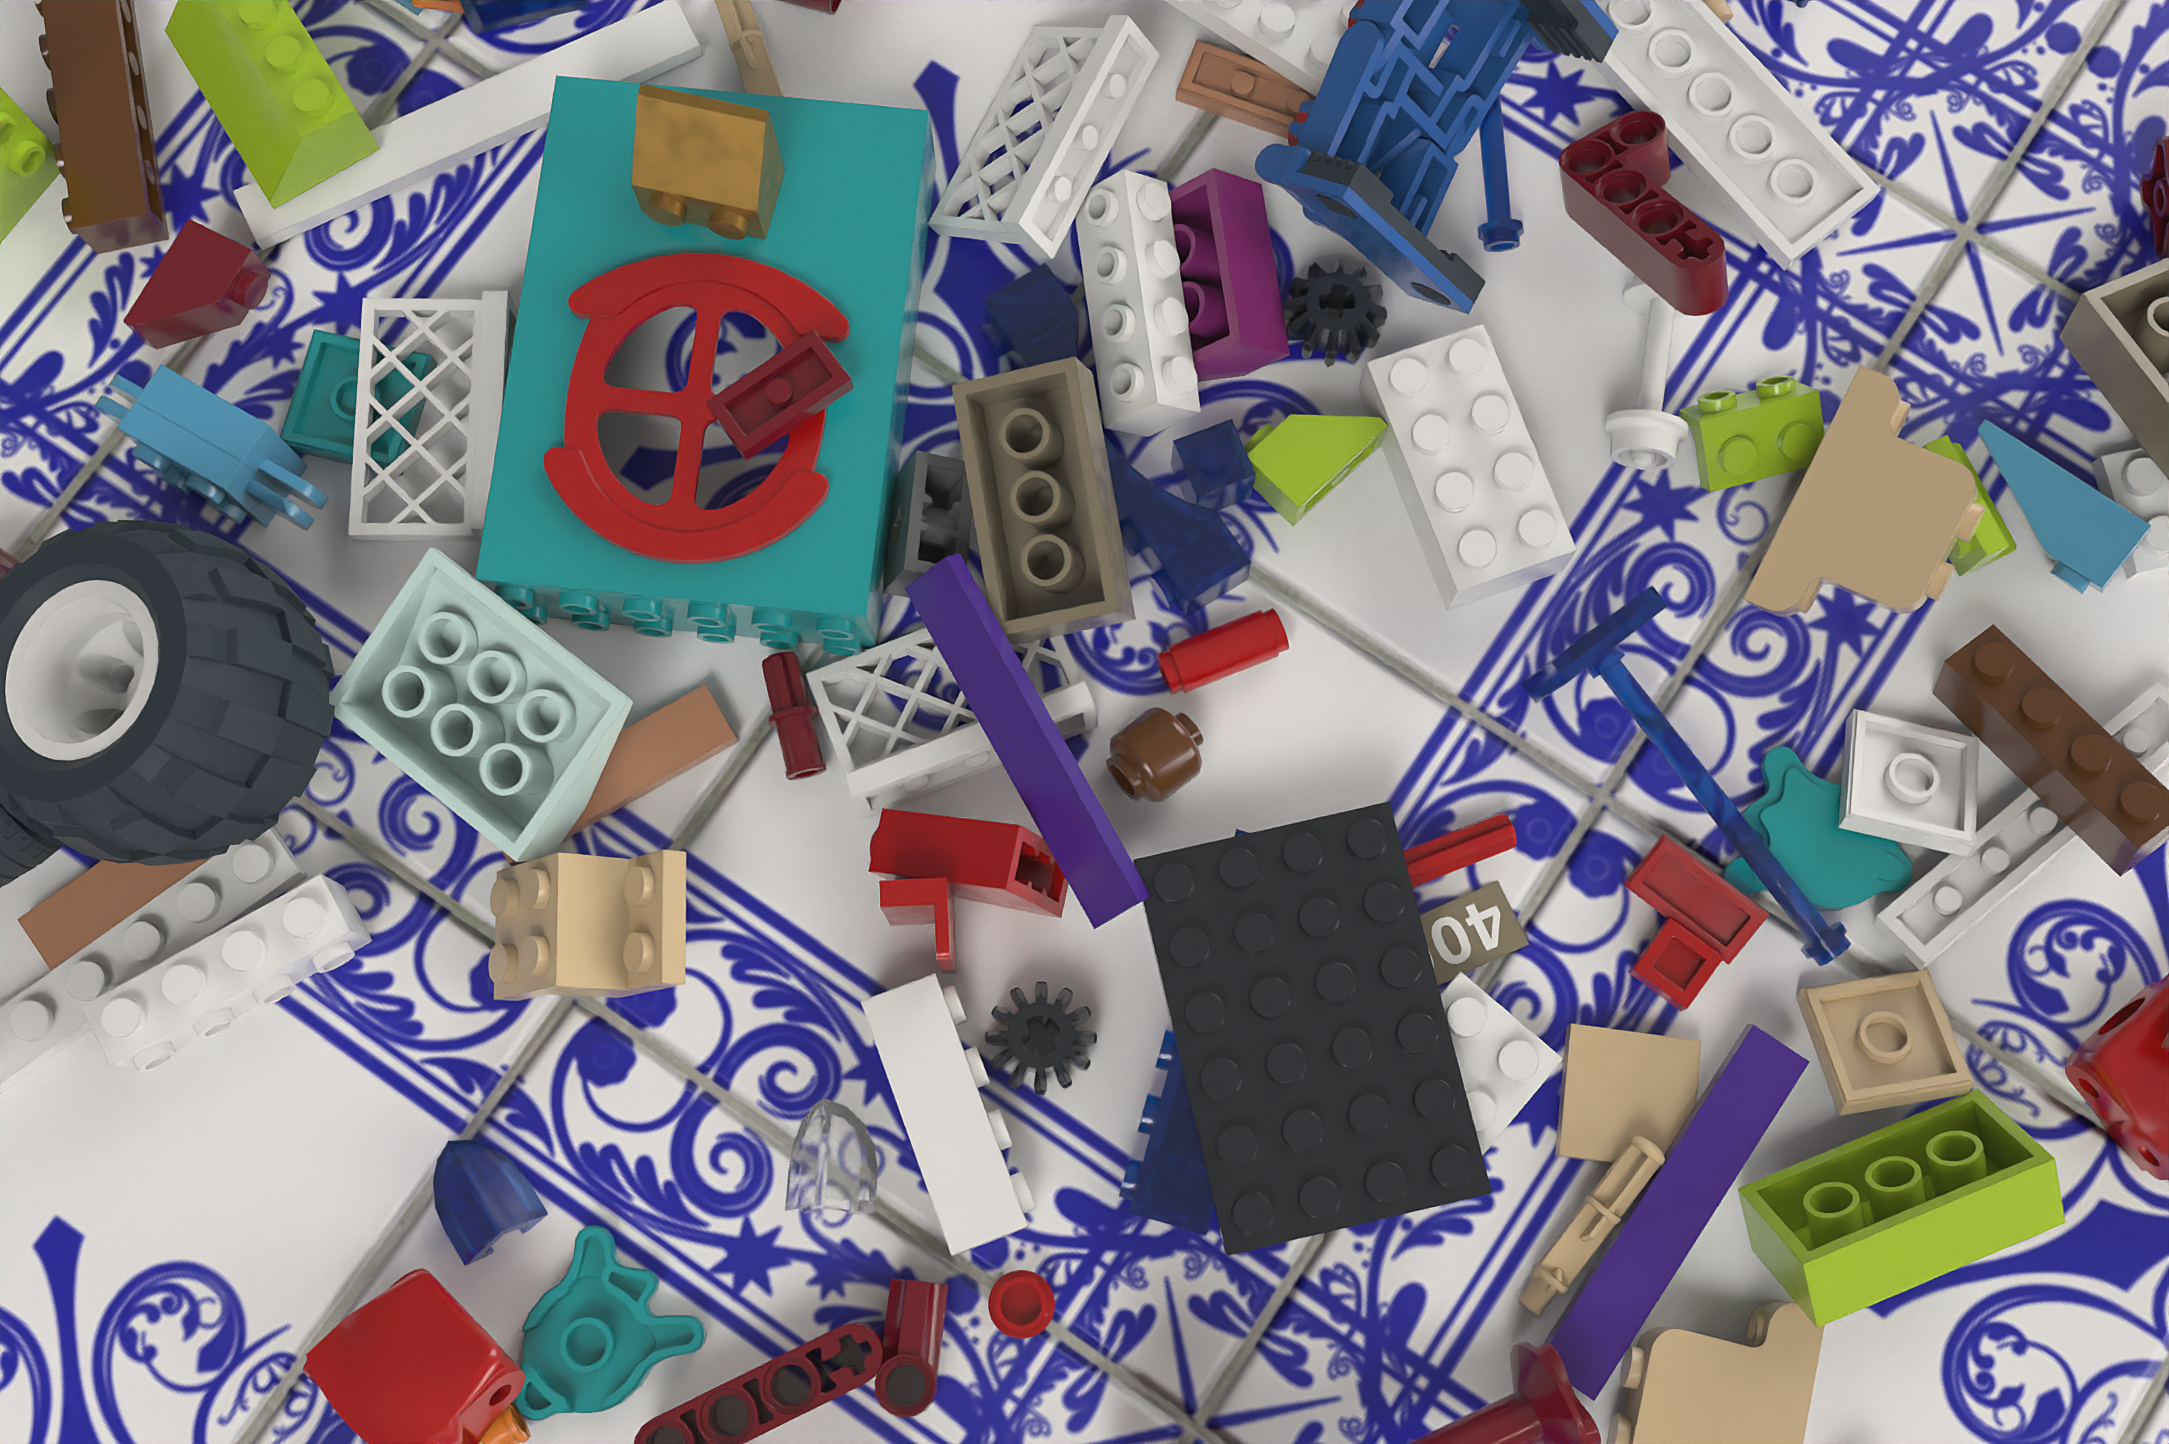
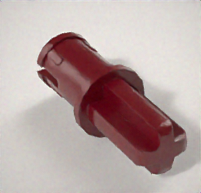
[762,651,827,780]

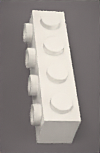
[1075,169,1201,437]
[81,874,372,1073]

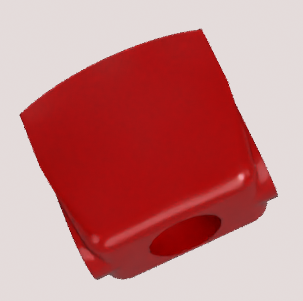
[2065,973,2169,1180]
[303,1268,526,1444]

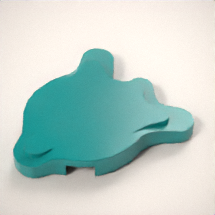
[1720,746,1913,911]
[514,1225,707,1421]

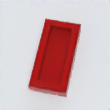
[1623,833,1770,965]

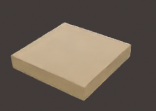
[1797,968,1974,1116]
[1555,1024,1702,1164]

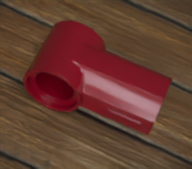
[874,1279,949,1417]

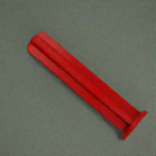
[1403,813,1517,888]

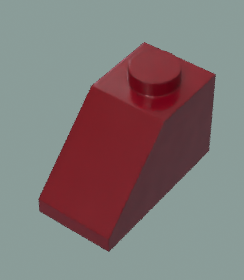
[123,218,272,350]

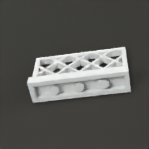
[928,15,1160,259]
[348,291,518,543]
[805,627,1098,819]

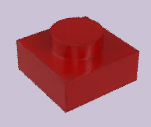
[1628,918,1724,1012]

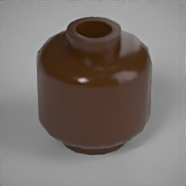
[1106,707,1203,802]

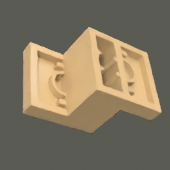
[488,849,686,1001]

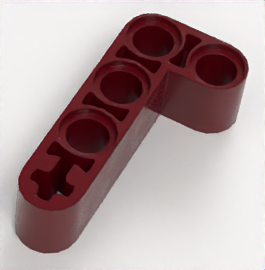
[1559,110,1729,316]
[634,1322,885,1444]

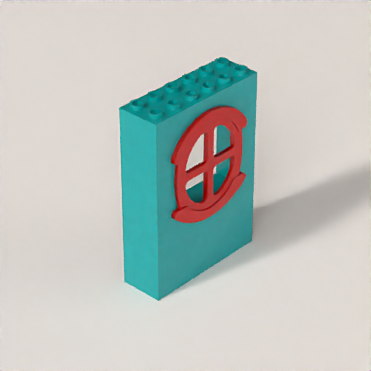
[475,75,936,656]

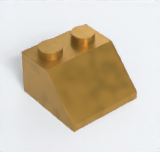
[631,83,785,240]

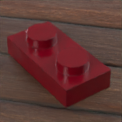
[706,329,854,461]

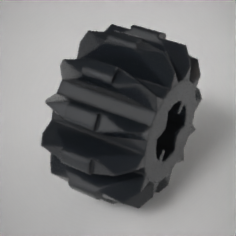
[1282,258,1387,368]
[985,981,1097,1095]

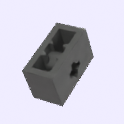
[882,450,973,598]

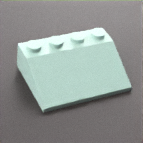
[329,547,634,862]

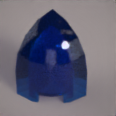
[433,1140,548,1266]

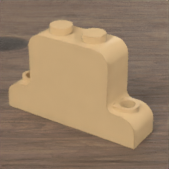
[1743,365,1986,617]
[1607,1301,1825,1444]

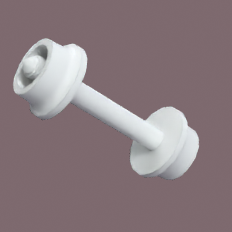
[1604,274,1690,470]

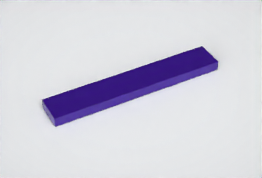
[904,553,1151,929]
[1543,1024,1810,1401]

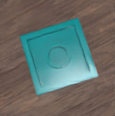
[280,329,437,476]

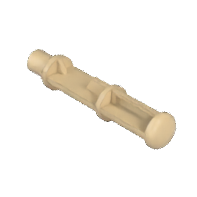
[714,0,784,97]
[1518,1136,1665,1316]

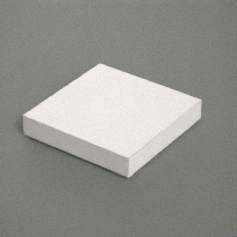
[1838,709,1979,857]

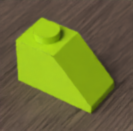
[1241,414,1388,526]

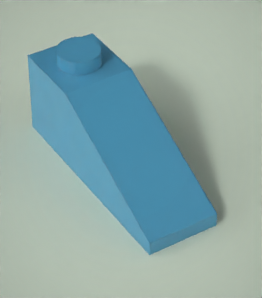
[1977,419,2151,594]

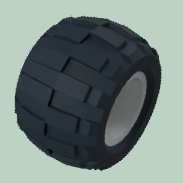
[0,520,335,866]

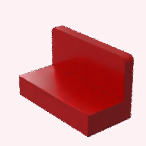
[879,877,956,974]

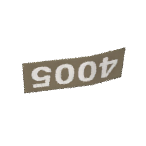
[1420,881,1529,986]

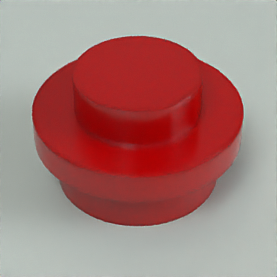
[988,1270,1055,1339]

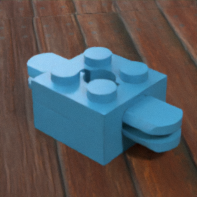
[94,364,329,531]

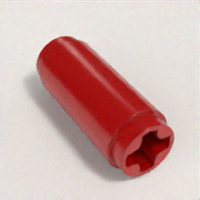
[1155,608,1289,695]

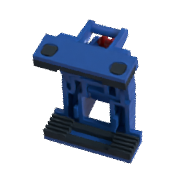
[1255,0,1619,315]

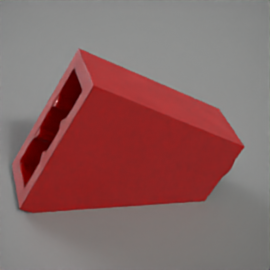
[868,808,1069,918]

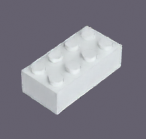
[1358,323,1577,611]

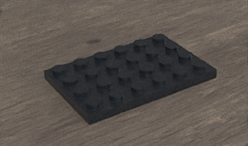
[1133,801,1492,1256]

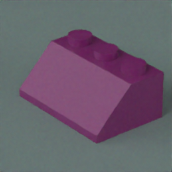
[1168,168,1290,382]

